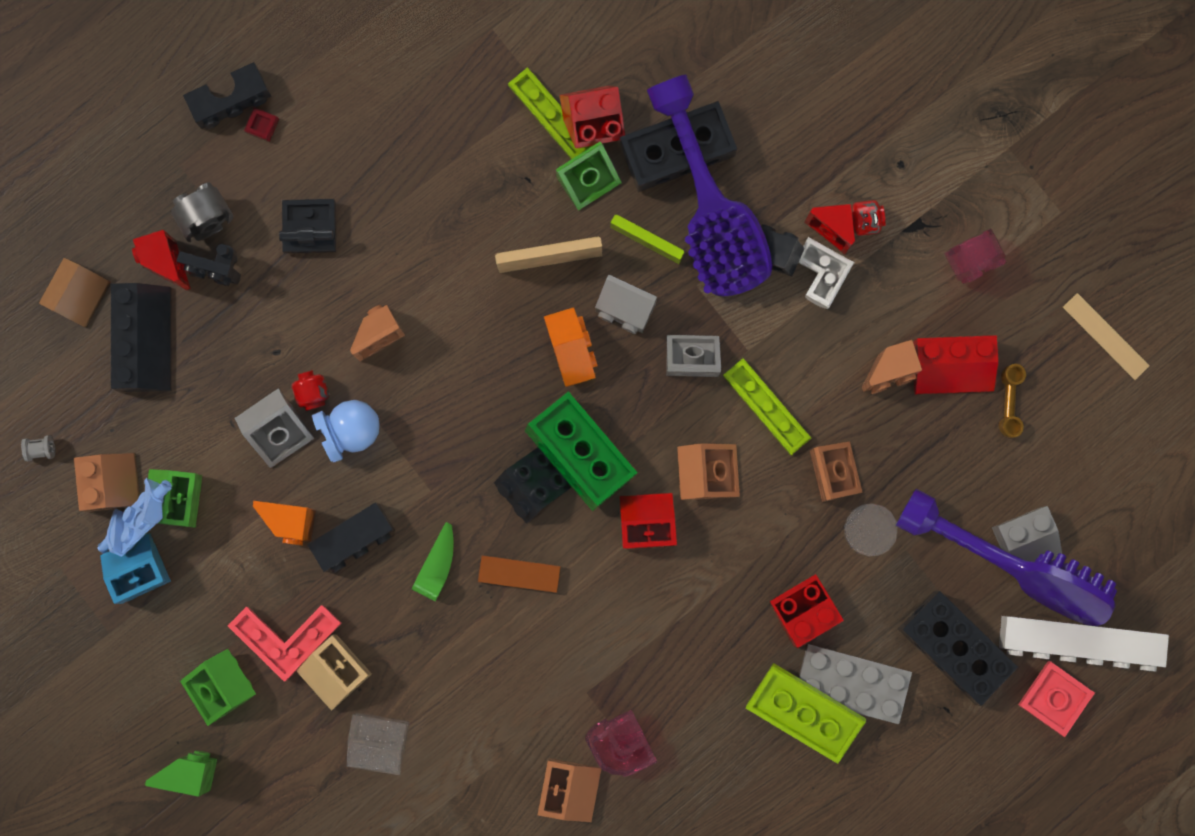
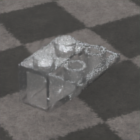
[347,713,409,775]

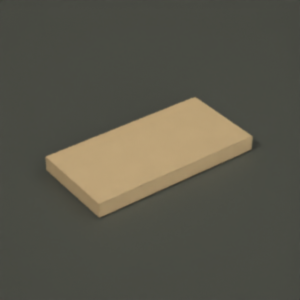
[495,236,602,273]

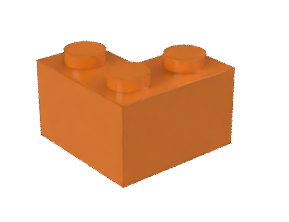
[544,307,598,387]

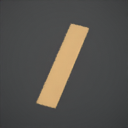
[1063,293,1149,380]

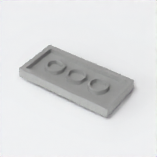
[799,644,912,724]

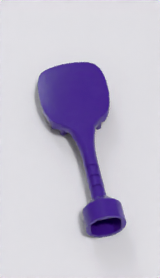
[647,74,772,296]
[895,489,1117,626]

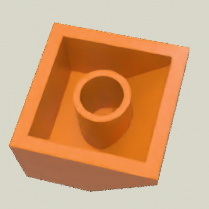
[253,501,316,546]

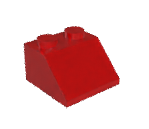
[132,230,191,290]

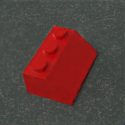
[913,335,998,394]

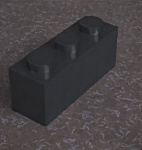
[307,502,395,574]

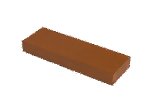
[478,556,561,593]

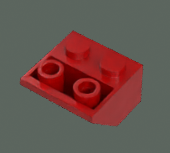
[559,86,625,149]
[619,493,677,549]
[769,574,844,648]

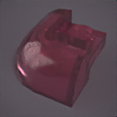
[585,709,657,777]

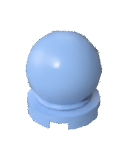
[312,400,380,462]

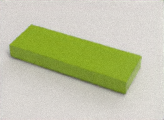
[610,215,684,264]

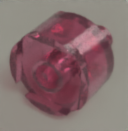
[944,228,1007,284]

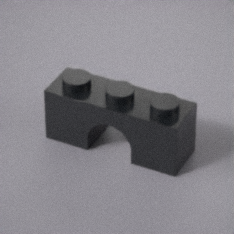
[183,62,272,129]

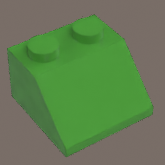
[180,649,256,726]
[145,750,217,797]

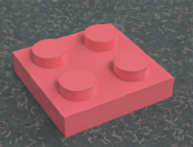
[1018,661,1095,737]

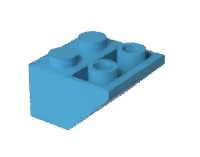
[100,533,171,604]

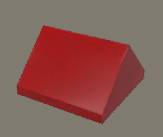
[804,204,855,255]

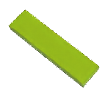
[508,67,594,159]
[723,358,811,456]

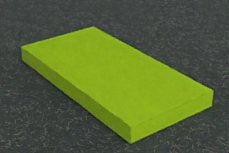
[746,663,866,764]

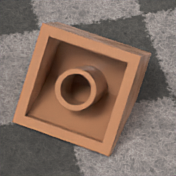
[677,444,740,500]
[74,453,139,512]

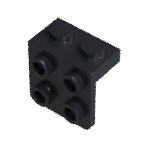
[494,447,571,524]

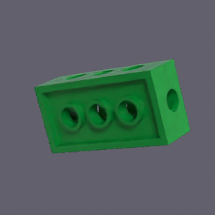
[525,391,638,511]

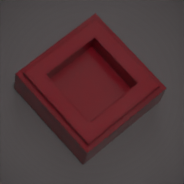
[244,108,279,142]

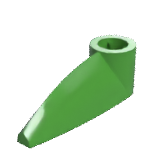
[411,522,454,601]

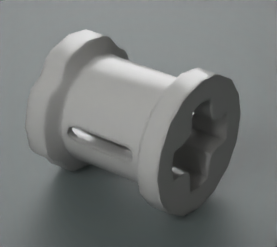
[21,435,55,462]

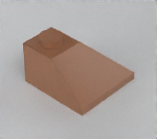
[350,305,405,361]

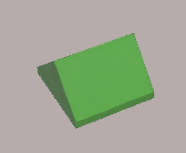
[556,142,622,210]

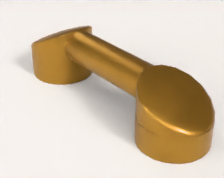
[999,364,1026,438]

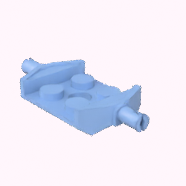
[97,478,172,557]

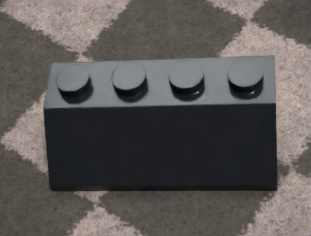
[111,283,171,392]

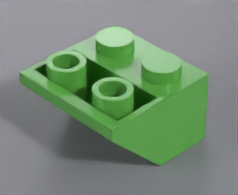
[148,469,203,528]

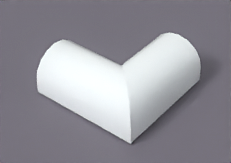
[799,237,854,309]

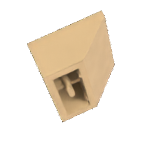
[296,635,372,711]

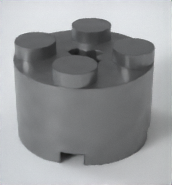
[171,182,234,242]

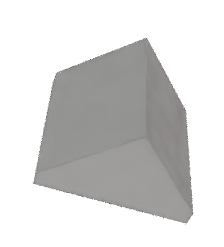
[666,335,721,377]

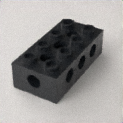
[620,101,737,193]
[898,591,1018,706]

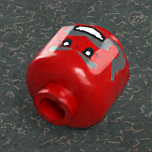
[852,200,886,236]
[291,370,330,411]

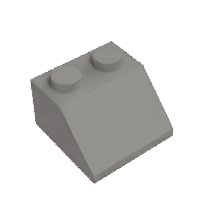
[595,275,657,334]
[235,388,314,468]
[992,506,1062,562]

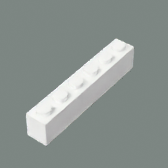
[999,616,1169,671]

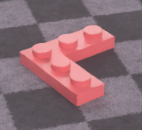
[228,605,342,682]

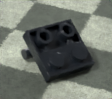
[279,199,336,254]
[177,244,241,287]

